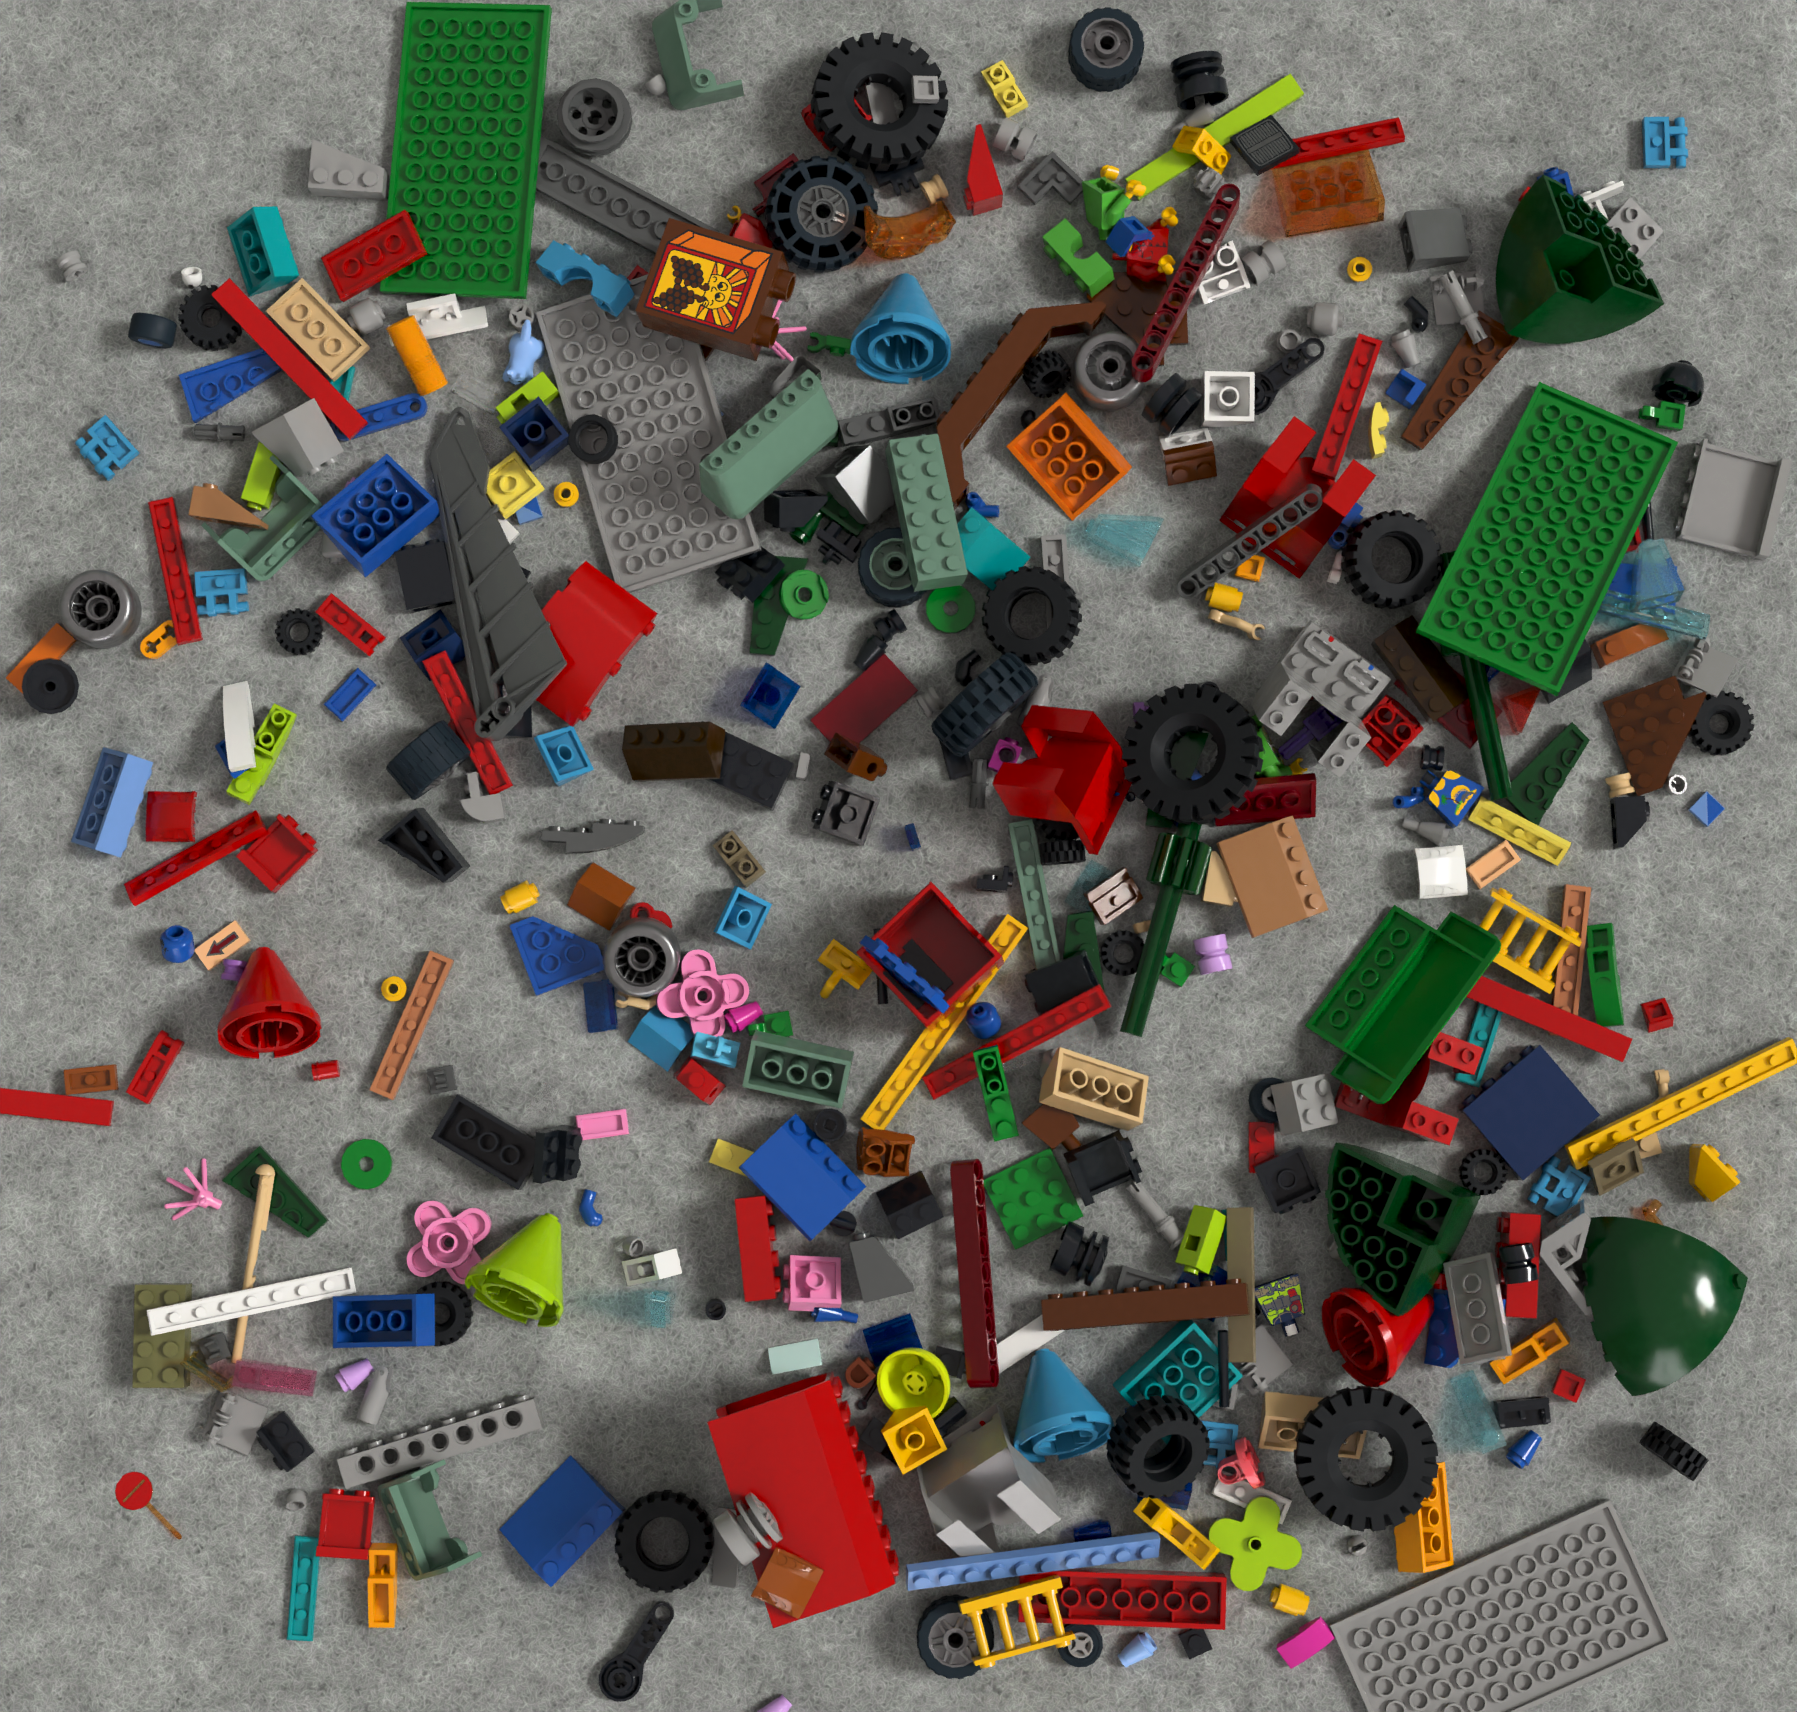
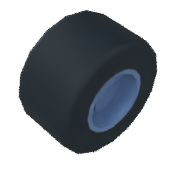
[128,312,177,349]

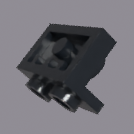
[256,1411,315,1472]

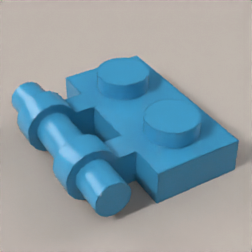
[1642,117,1688,169]
[75,415,140,481]
[194,568,249,617]
[1527,1156,1591,1217]
[1201,1420,1239,1469]

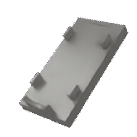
[1443,1252,1512,1366]

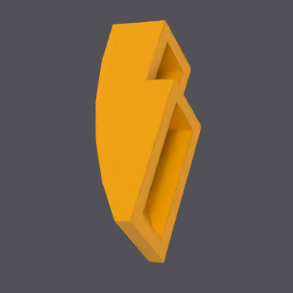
[1489,1318,1571,1385]
[368,1543,398,1628]

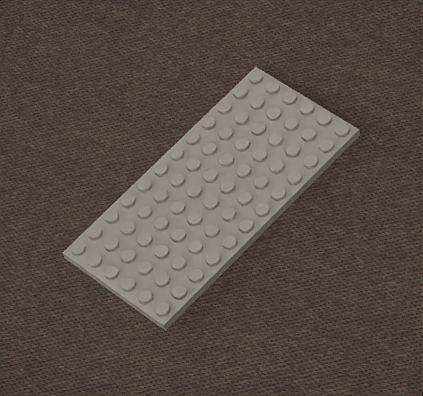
[536,274,762,593]
[1329,1499,1675,1712]

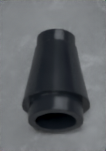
[853,633,888,671]

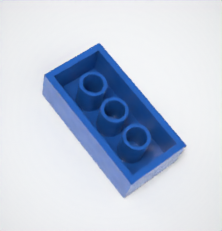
[333,1294,435,1348]

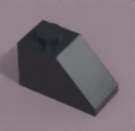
[1610,796,1650,849]
[859,1416,898,1466]

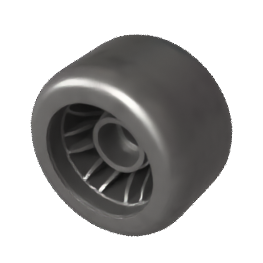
[1071,331,1148,411]
[59,569,142,648]
[603,917,681,997]

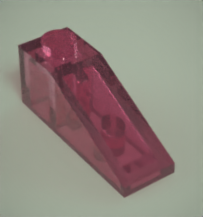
[232,1358,317,1396]

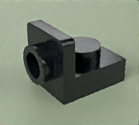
[976,866,1013,893]
[935,1346,966,1379]

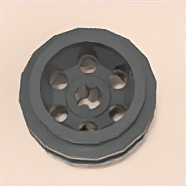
[557,78,632,157]

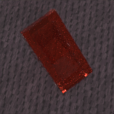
[1500,686,1541,735]

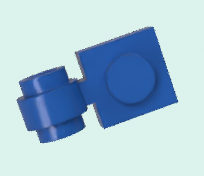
[1328,503,1363,549]

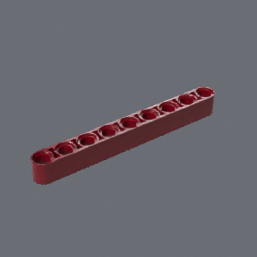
[1131,183,1240,382]
[950,1159,999,1389]

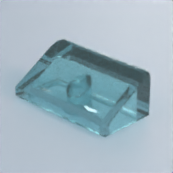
[1064,860,1113,912]

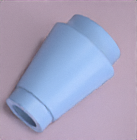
[1118,1632,1157,1667]

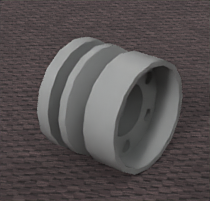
[713,1492,783,1566]

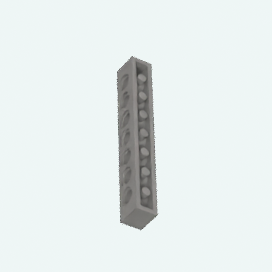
[337,1394,544,1489]

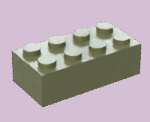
[132,1283,192,1388]

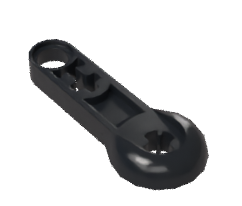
[1254,338,1325,415]
[599,1601,674,1702]

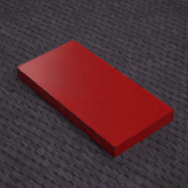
[321,210,427,302]

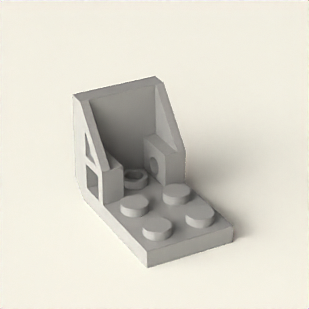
[1540,1199,1592,1316]

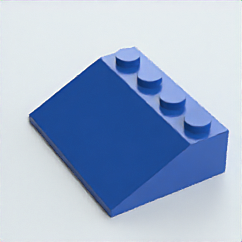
[311,454,440,578]
[739,1113,866,1241]
[499,1455,625,1587]

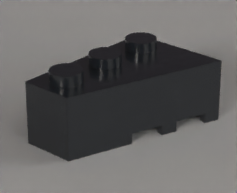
[378,808,470,883]

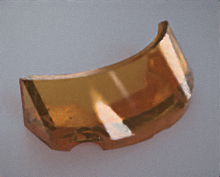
[864,201,956,260]

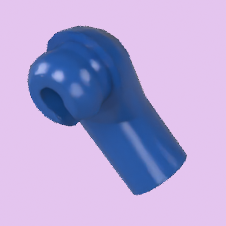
[965,492,999,517]
[1393,787,1425,808]
[579,1189,603,1226]

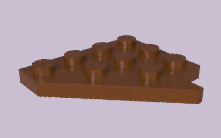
[1086,270,1188,366]
[1602,676,1707,796]

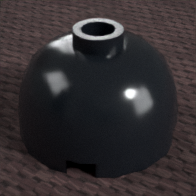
[1651,360,1704,407]

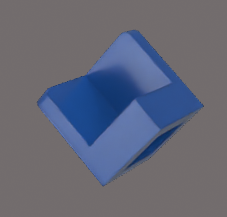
[1105,216,1150,257]
[1386,369,1427,410]

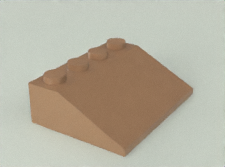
[1216,815,1328,938]

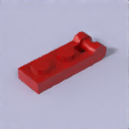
[316,593,386,657]
[126,1030,185,1104]

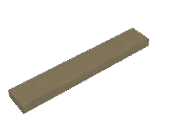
[1227,1207,1256,1363]

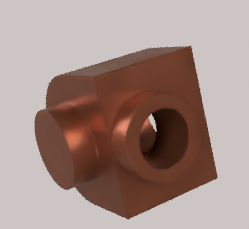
[845,1356,877,1388]

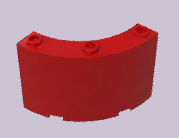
[536,561,658,727]

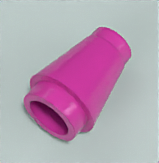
[724,1001,763,1033]

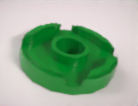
[779,570,829,620]
[926,585,975,634]
[341,1139,393,1189]

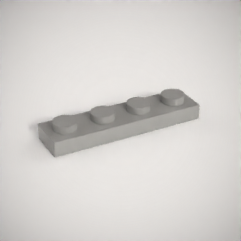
[1041,534,1069,629]

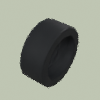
[568,415,618,464]

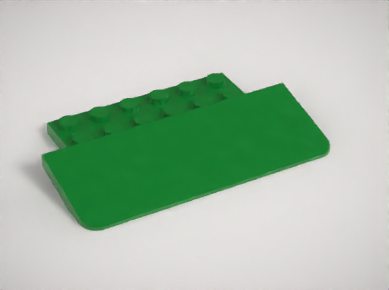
[1305,905,1501,1104]

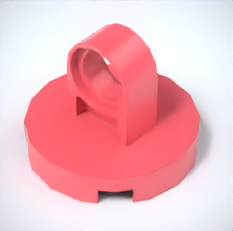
[1217,1437,1265,1489]

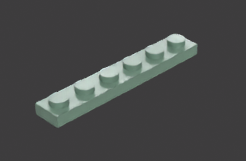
[1008,819,1060,970]

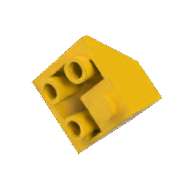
[1689,1144,1740,1202]

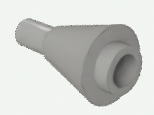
[1171,101,1216,137]
[1402,818,1450,847]

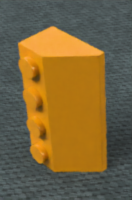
[1394,1462,1454,1573]

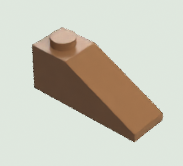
[188,483,269,530]

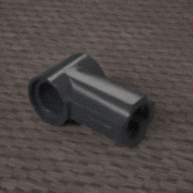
[932,1396,967,1437]

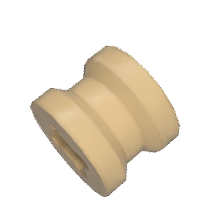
[920,174,949,205]
[1605,773,1635,798]

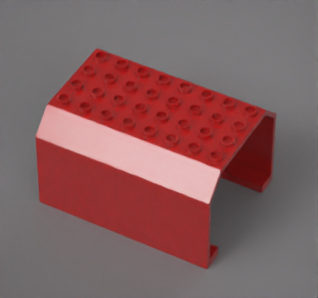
[707,1371,899,1628]

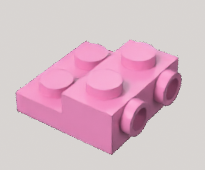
[783,1255,841,1312]

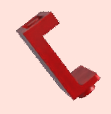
[236,813,318,893]
[316,1488,375,1560]

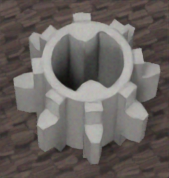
[1192,167,1225,201]

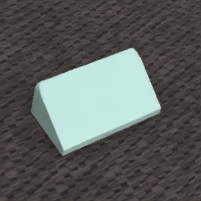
[768,1339,823,1375]

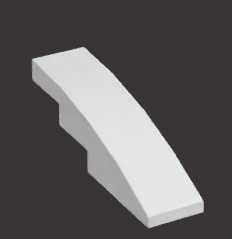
[223,681,256,772]

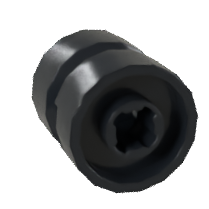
[813,1108,847,1142]
[1499,1243,1539,1284]

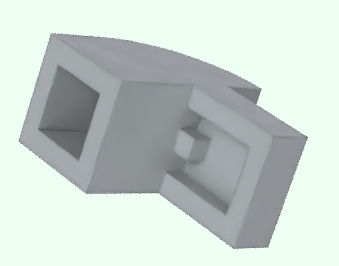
[461,772,507,823]

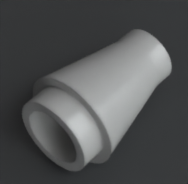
[1391,329,1420,368]

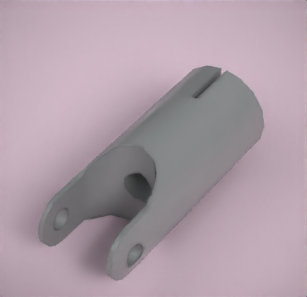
[1017,674,1054,726]
[356,1366,393,1425]

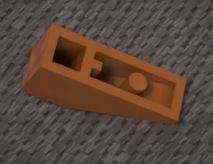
[1590,616,1669,669]

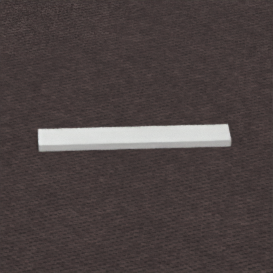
[146,1267,356,1336]

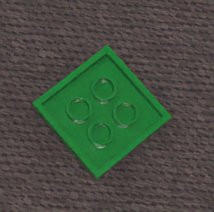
[984,1147,1083,1250]

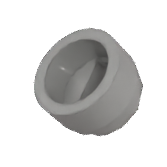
[645,74,666,95]
[1664,774,1687,795]
[622,1236,645,1258]
[286,1489,307,1511]
[1346,1535,1368,1556]

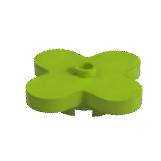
[1208,1496,1302,1591]

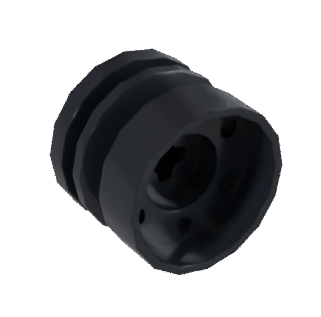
[1170,51,1229,110]
[1049,1221,1109,1286]

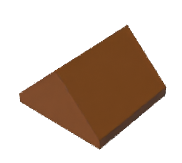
[567,862,636,931]

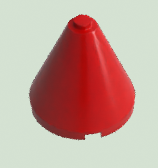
[217,947,322,1059]
[1322,1288,1434,1387]

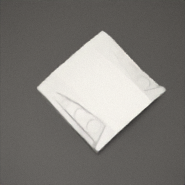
[1191,240,1250,305]
[1413,845,1468,899]

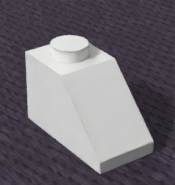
[622,1249,682,1286]

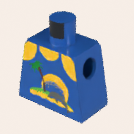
[1419,770,1484,828]

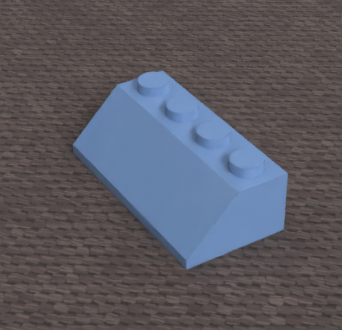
[71,747,153,858]

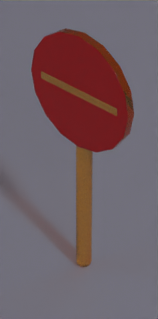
[115,1472,182,1539]

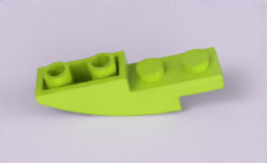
[226,703,297,805]

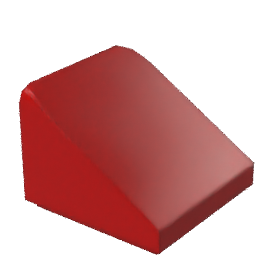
[1640,998,1674,1033]

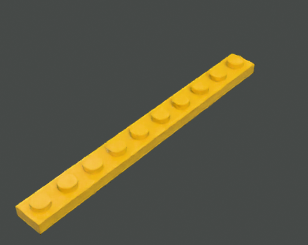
[861,914,1028,1130]
[1564,1037,1797,1170]

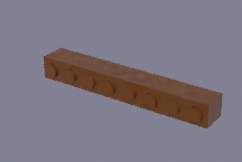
[1041,1279,1250,1331]

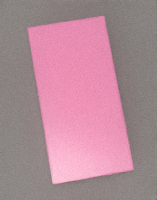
[575,1109,629,1140]

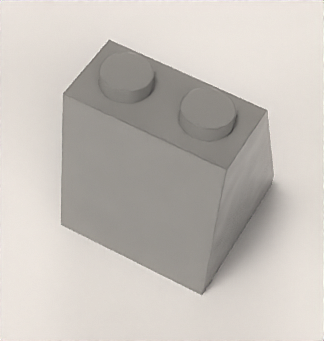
[252,398,344,476]

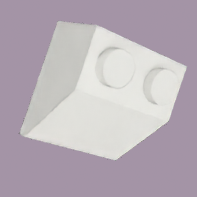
[1201,371,1255,427]

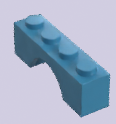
[536,240,635,317]

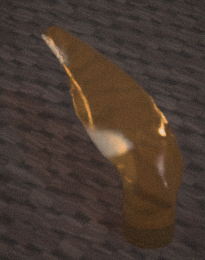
[1642,1199,1663,1225]

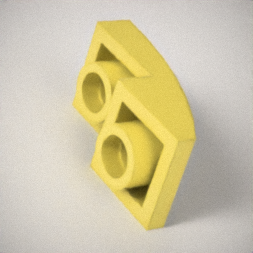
[981,60,1028,118]
[1368,402,1389,459]

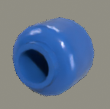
[160,925,195,963]
[965,1002,1002,1039]

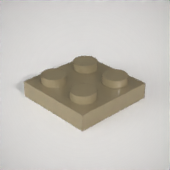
[1588,1138,1644,1196]

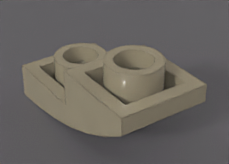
[713,830,766,888]

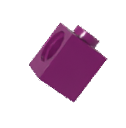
[987,737,1022,773]

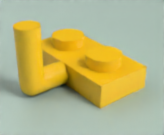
[818,939,872,999]

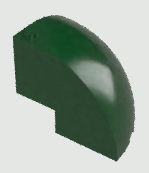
[1496,175,1664,344]
[1325,1142,1481,1317]
[1583,1216,1748,1396]

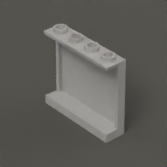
[1674,438,1792,560]

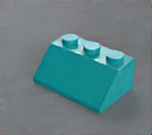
[227,206,299,297]

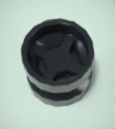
[873,609,907,643]

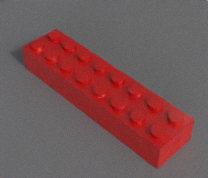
[1017,1568,1227,1630]

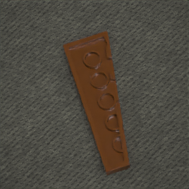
[1400,310,1519,450]

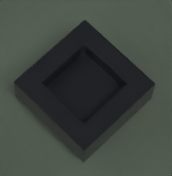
[1178,1629,1212,1660]

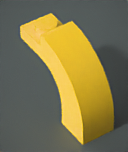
[1133,1497,1220,1570]

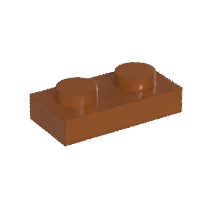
[64,1064,119,1095]

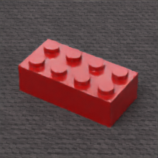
[735,1195,782,1302]
[1495,1211,1541,1318]

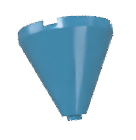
[850,273,951,384]
[1013,1349,1115,1463]

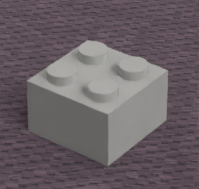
[1271,1073,1339,1135]

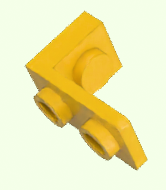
[1172,125,1231,174]

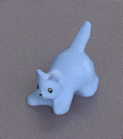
[502,320,545,386]

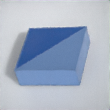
[515,496,544,525]
[1688,791,1725,827]

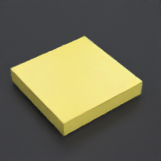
[486,451,545,520]

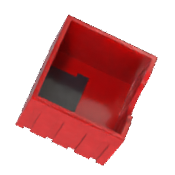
[856,882,1004,1032]

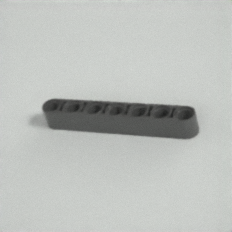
[1177,484,1323,599]

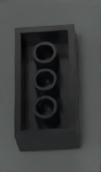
[702,721,794,811]
[431,1094,536,1190]

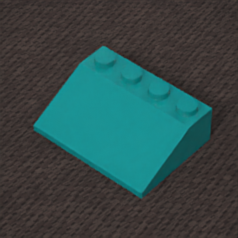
[1112,1320,1243,1444]

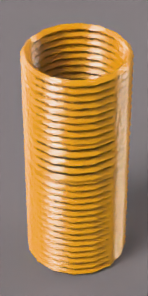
[386,315,448,396]

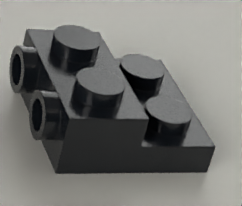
[715,547,785,603]
[811,781,880,846]
[533,1125,583,1184]
[1253,1145,1321,1214]

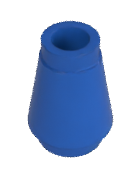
[1506,1430,1542,1469]

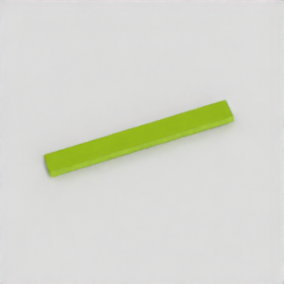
[1125,73,1304,201]

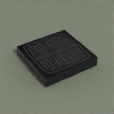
[1230,115,1299,176]

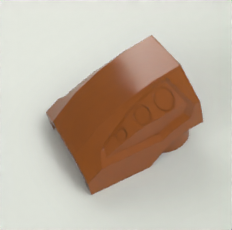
[856,1127,915,1177]
[751,1546,824,1619]

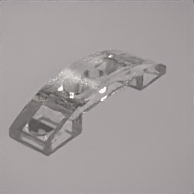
[1002,1017,1100,1073]

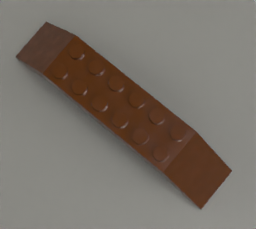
[936,302,1107,511]

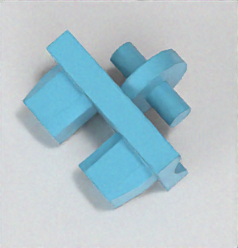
[690,1032,740,1068]

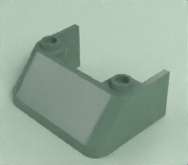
[652,0,744,110]
[201,455,323,581]
[378,1459,482,1581]

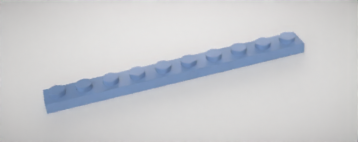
[906,1531,1160,1591]

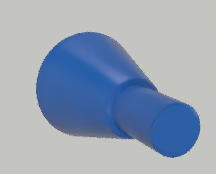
[810,1307,858,1324]

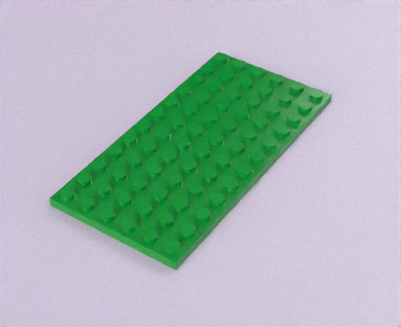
[380,2,552,299]
[1416,382,1678,696]

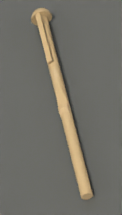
[231,1164,275,1364]

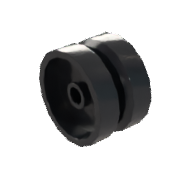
[1142,373,1204,438]
[22,658,79,714]

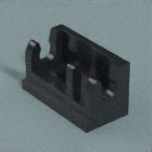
[1494,1396,1551,1429]

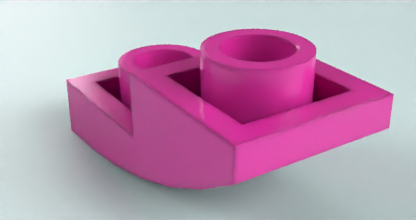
[1276,1616,1335,1669]

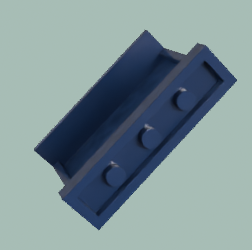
[1459,1044,1600,1181]

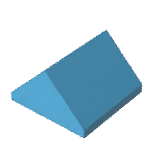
[534,725,594,786]
[713,886,772,950]
[628,1005,694,1072]

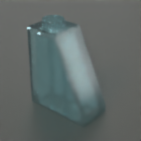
[1085,514,1164,567]
[1630,538,1685,613]

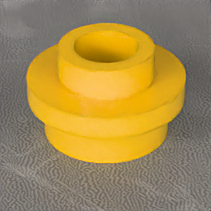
[1347,257,1372,282]
[554,482,579,507]
[381,976,407,1002]

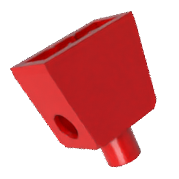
[674,1055,726,1105]

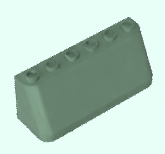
[699,369,838,519]

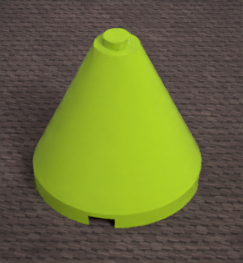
[465,1213,564,1327]

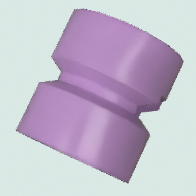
[1193,934,1232,975]

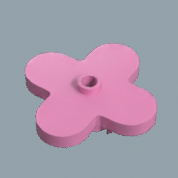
[656,949,749,1037]
[407,1201,491,1284]

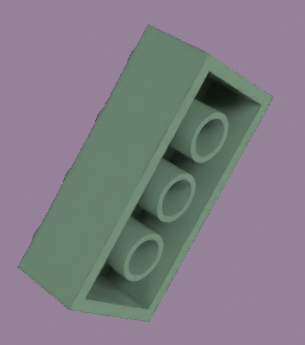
[742,1030,854,1109]

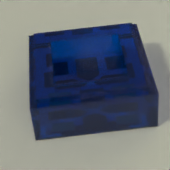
[904,823,921,851]

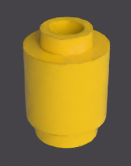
[1205,582,1243,612]
[500,880,540,914]
[1269,1583,1310,1616]

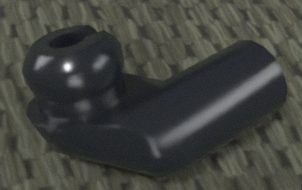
[1404,296,1429,332]
[955,650,981,687]

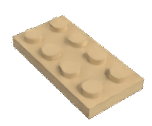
[266,278,370,382]

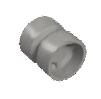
[993,117,1038,161]
[1240,240,1287,286]

